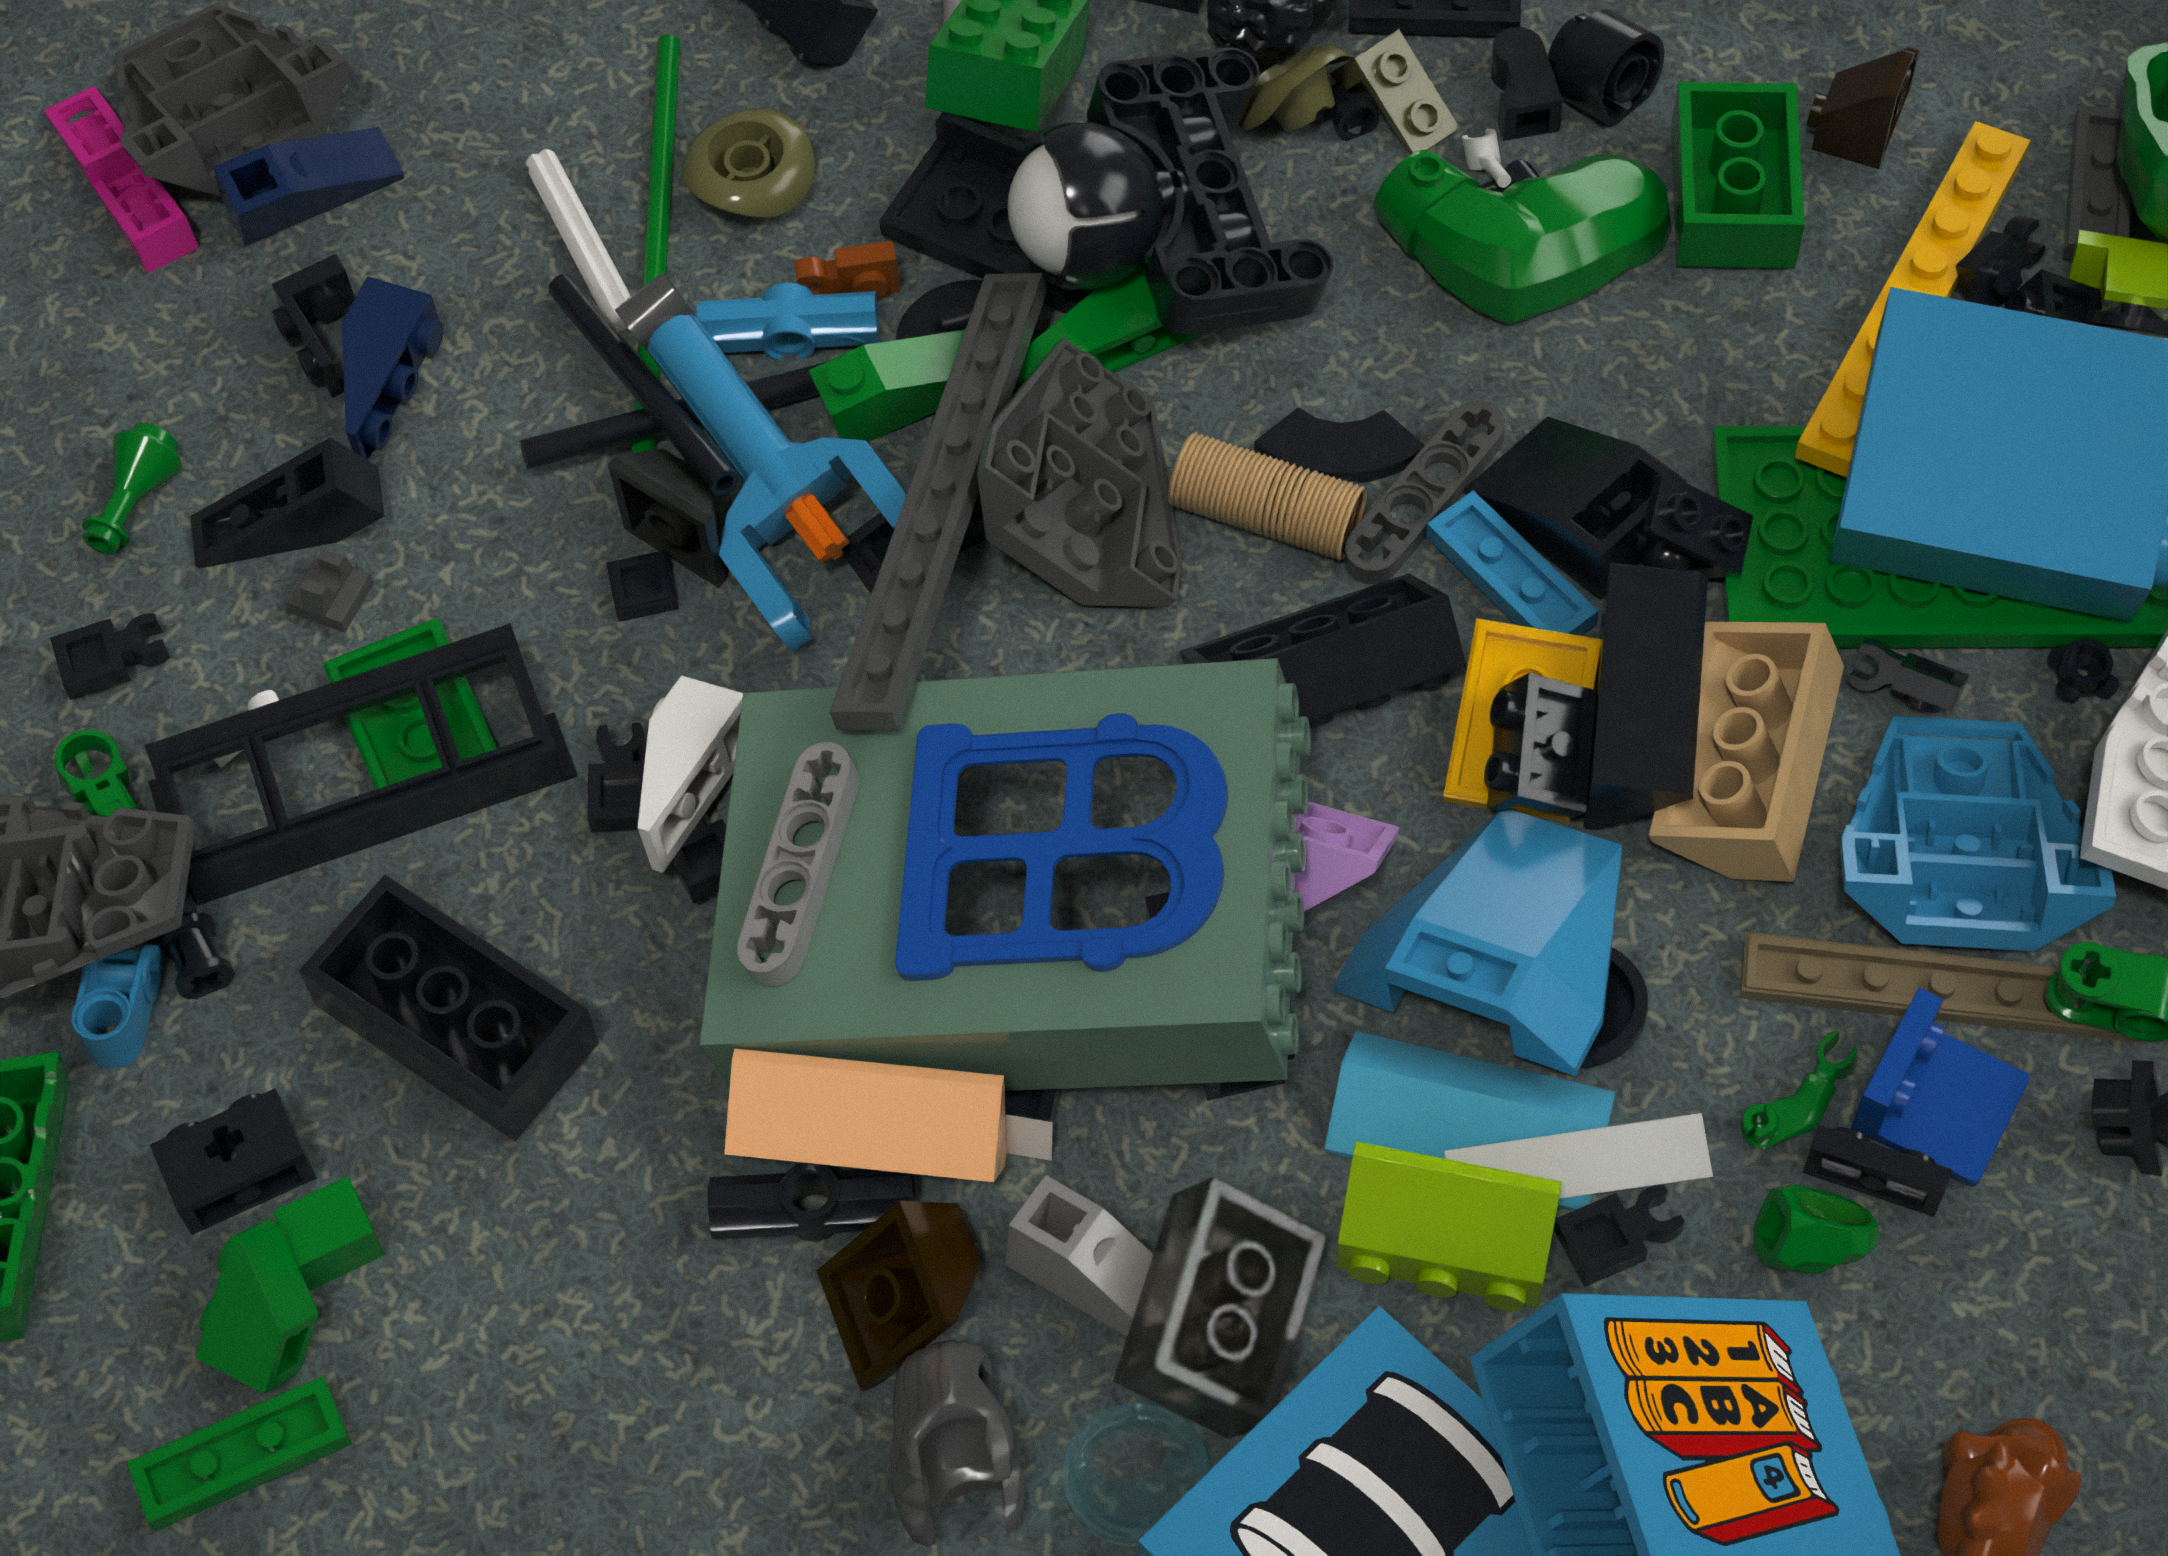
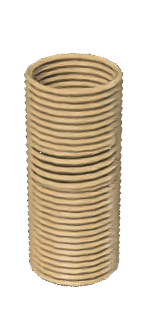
[1168,432,1367,562]

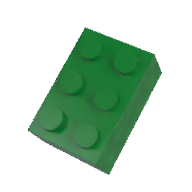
[925,0,1090,132]
[1671,81,1805,268]

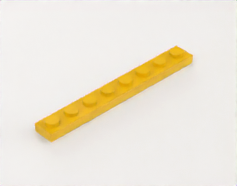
[1795,121,2031,477]

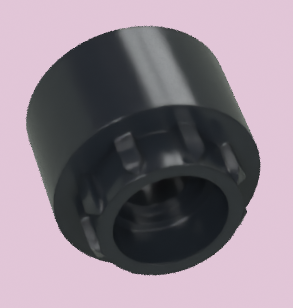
[1548,9,1664,125]

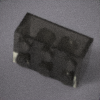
[1113,1177,1327,1439]

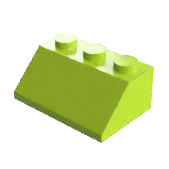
[1336,1141,1562,1312]

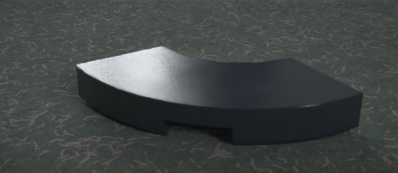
[1254,407,1425,483]

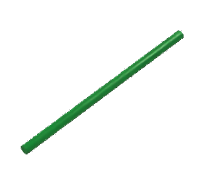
[631,34,680,453]

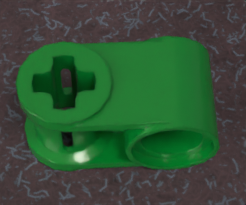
[2045,942,2168,1042]

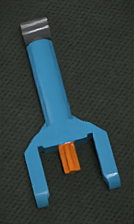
[615,272,907,653]

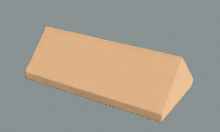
[724,1048,1007,1182]

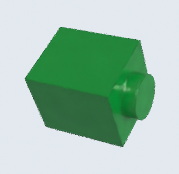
[272,1176,385,1291]

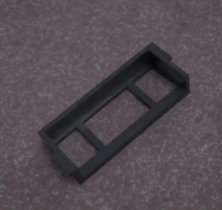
[144,623,578,905]

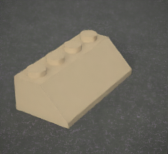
[1648,622,1844,882]

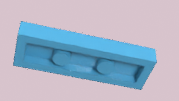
[1426,490,1599,636]

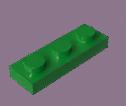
[126,1376,352,1532]

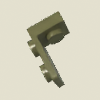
[1330,29,1458,155]

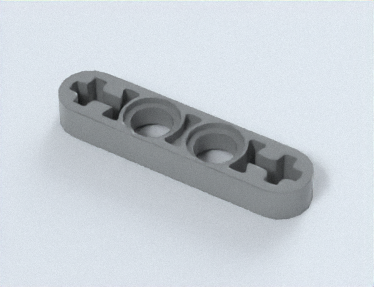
[736,742,860,987]

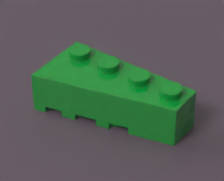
[0,1051,70,1342]

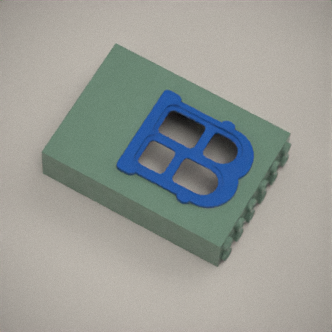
[699,658,1311,1091]

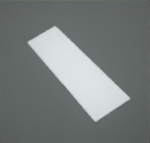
[1444,1113,1713,1199]

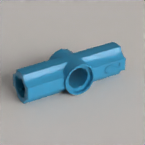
[696,283,879,360]

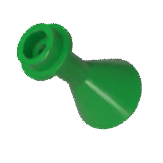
[82,423,181,555]

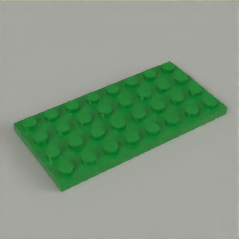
[1711,426,2168,648]

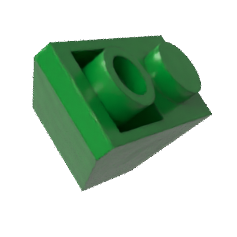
[196,1219,319,1394]

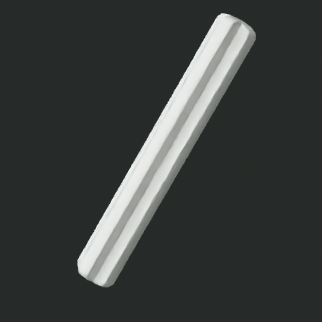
[526,149,631,332]

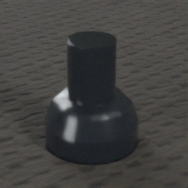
[1331,83,1379,141]

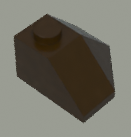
[1807,47,1920,169]

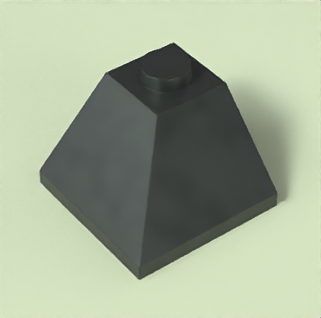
[607,448,726,588]

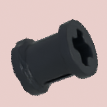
[159,913,235,999]

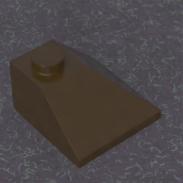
[816,1201,981,1391]

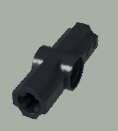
[708,1163,916,1242]

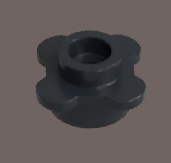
[2047,639,2119,702]

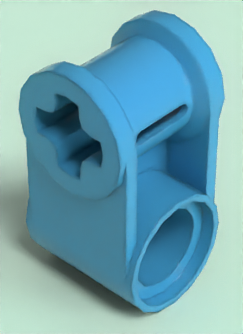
[71,944,164,1069]

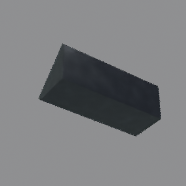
[1583,563,1708,830]

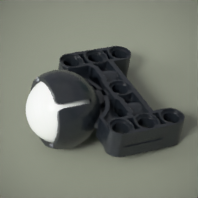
[1007,47,1334,334]

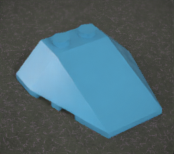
[1840,716,2116,951]

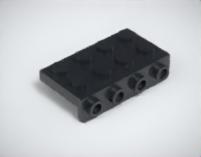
[879,112,1094,313]

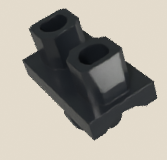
[2092,1060,2168,1176]

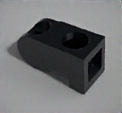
[1491,27,1563,141]

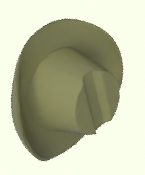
[1238,44,1354,132]
[682,108,815,218]

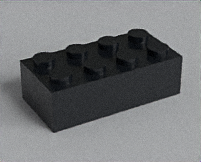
[299,874,599,1142]

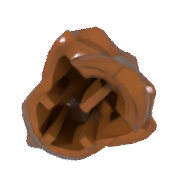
[1937,1418,2082,1556]

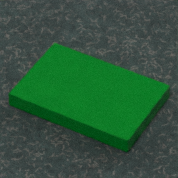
[322,617,497,790]

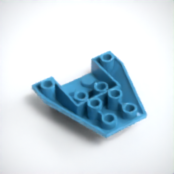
[1333,808,1623,1076]

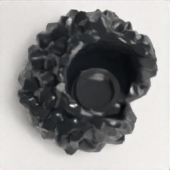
[1207,0,1335,65]

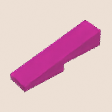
[43,86,199,274]

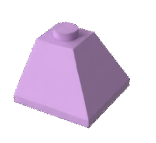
[1295,801,1400,912]

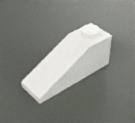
[637,675,743,873]

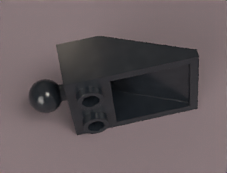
[1464,416,1692,598]

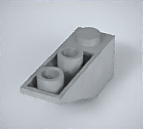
[1005,1175,1215,1367]

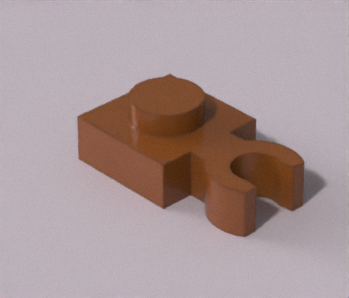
[794,241,900,300]

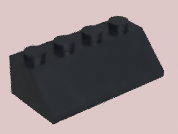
[1179,573,1467,729]

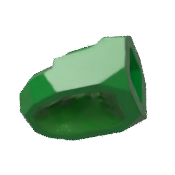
[1754,1185,1879,1274]

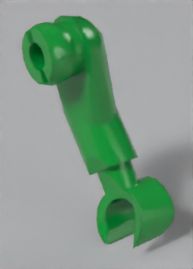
[1741,1031,1858,1149]

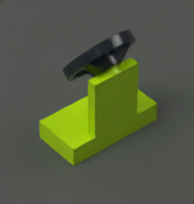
[2067,230,2168,335]

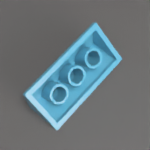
[1324,1031,1616,1211]

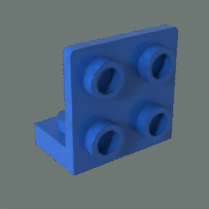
[1851,987,2030,1187]

